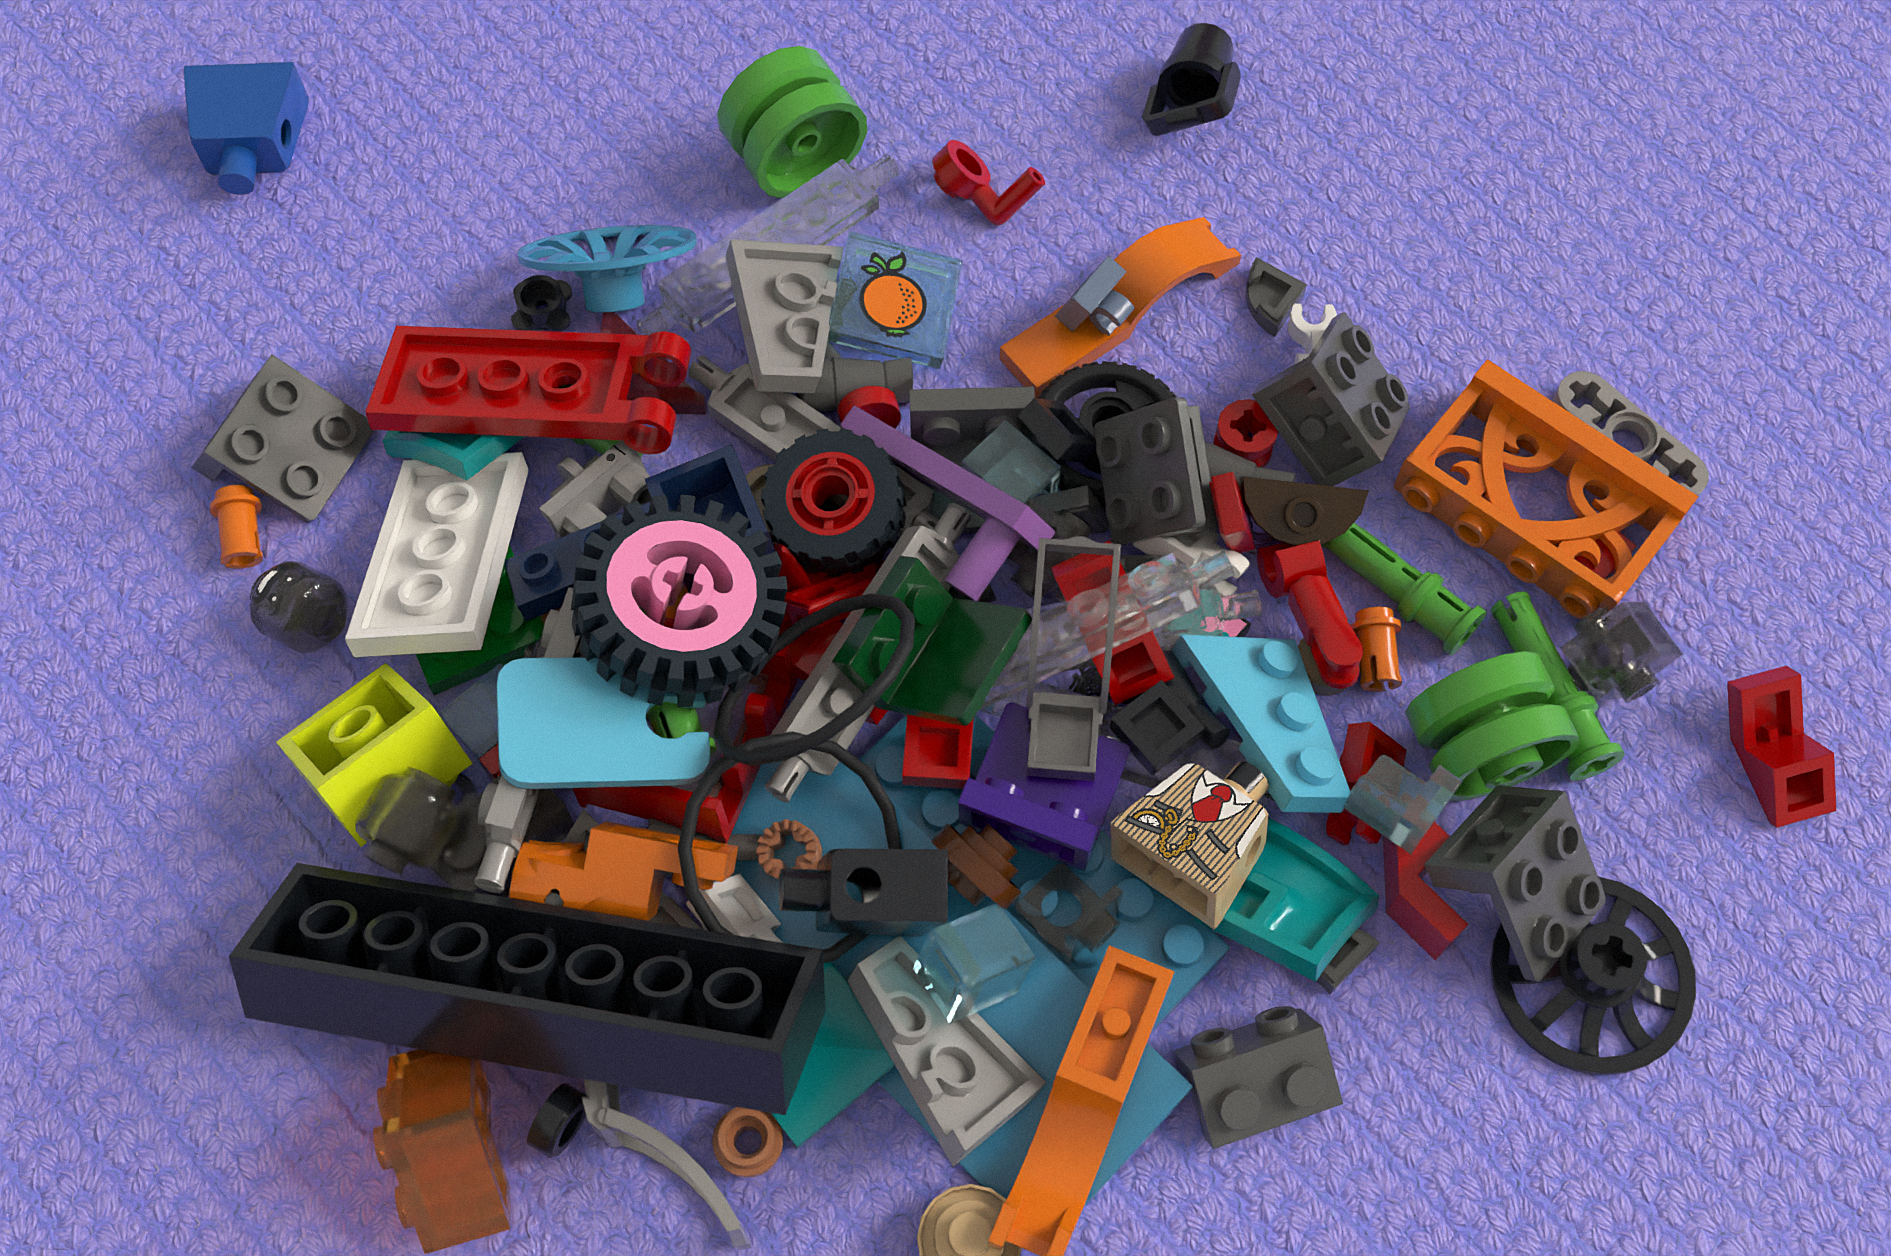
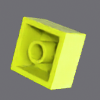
[276,663,473,847]

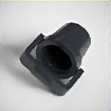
[1142,23,1241,136]

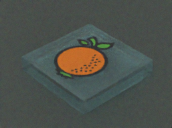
[828,231,963,369]

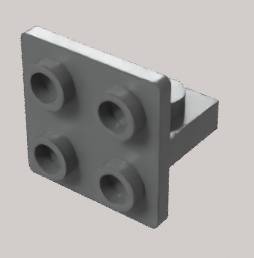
[1094,397,1218,545]

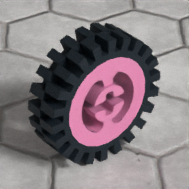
[571,495,787,707]

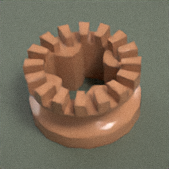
[756,819,823,880]

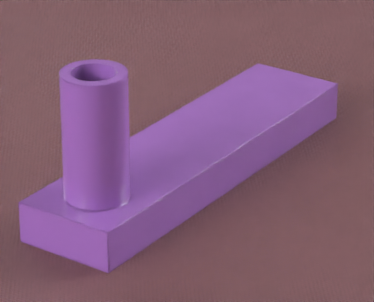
[840,406,1055,601]

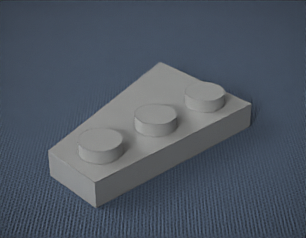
[725,239,844,393]
[847,935,1047,1167]

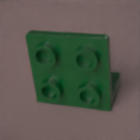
[832,556,1033,726]

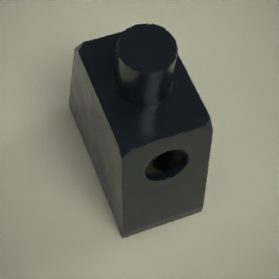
[779,848,948,937]

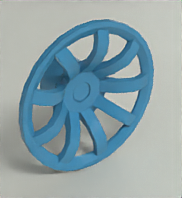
[517,225,697,312]

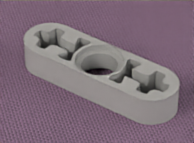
[1551,371,1709,503]

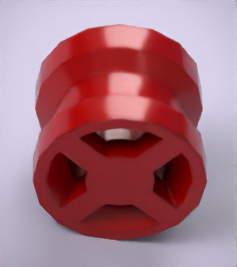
[1213,399,1278,468]

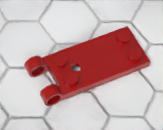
[365,325,691,455]

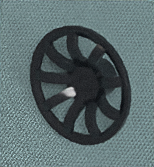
[1490,876,1696,1075]

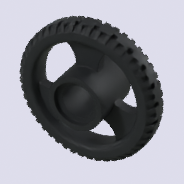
[1029,361,1177,507]

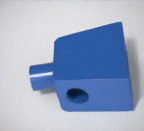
[183,62,309,195]

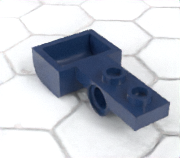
[504,444,775,621]

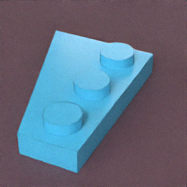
[1171,634,1352,813]

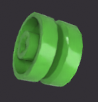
[717,46,867,199]
[1405,651,1581,801]

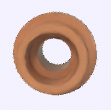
[712,1107,784,1178]

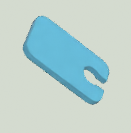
[496,657,710,789]

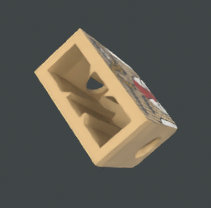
[1110,762,1269,929]

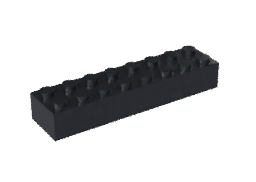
[229,863,826,1115]

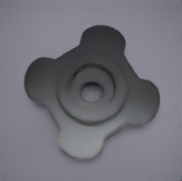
[511,275,572,332]

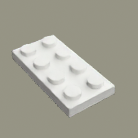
[345,452,529,657]

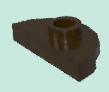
[1240,476,1369,546]

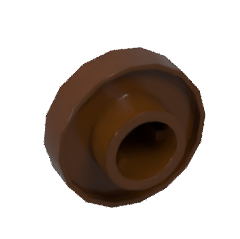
[931,823,1022,910]

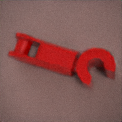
[1257,540,1363,689]

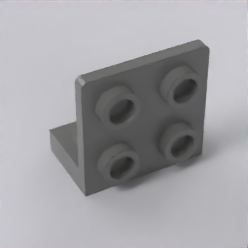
[1252,312,1410,486]
[191,354,374,522]
[909,386,1036,533]
[1424,785,1606,982]

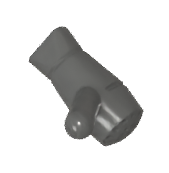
[796,341,913,413]

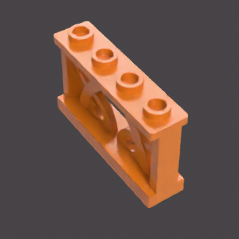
[1393,359,1699,627]

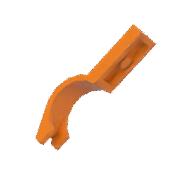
[999,217,1242,398]
[988,945,1174,1256]

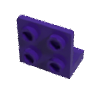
[958,702,1130,871]

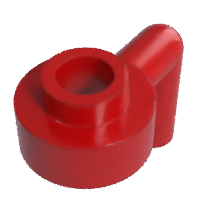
[932,140,1046,225]

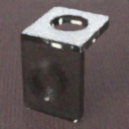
[1016,863,1123,963]

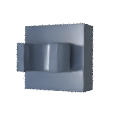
[1055,256,1135,336]

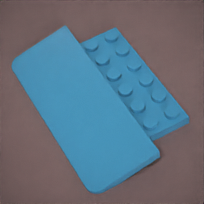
[682,714,1230,1207]

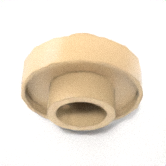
[917,1184,1022,1256]

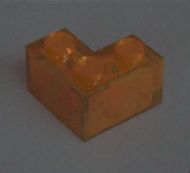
[373,1049,511,1254]

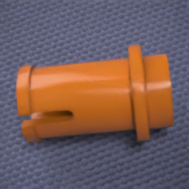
[210,485,263,569]
[1351,607,1402,692]

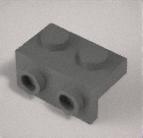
[1174,1006,1343,1149]

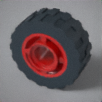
[761,428,907,577]

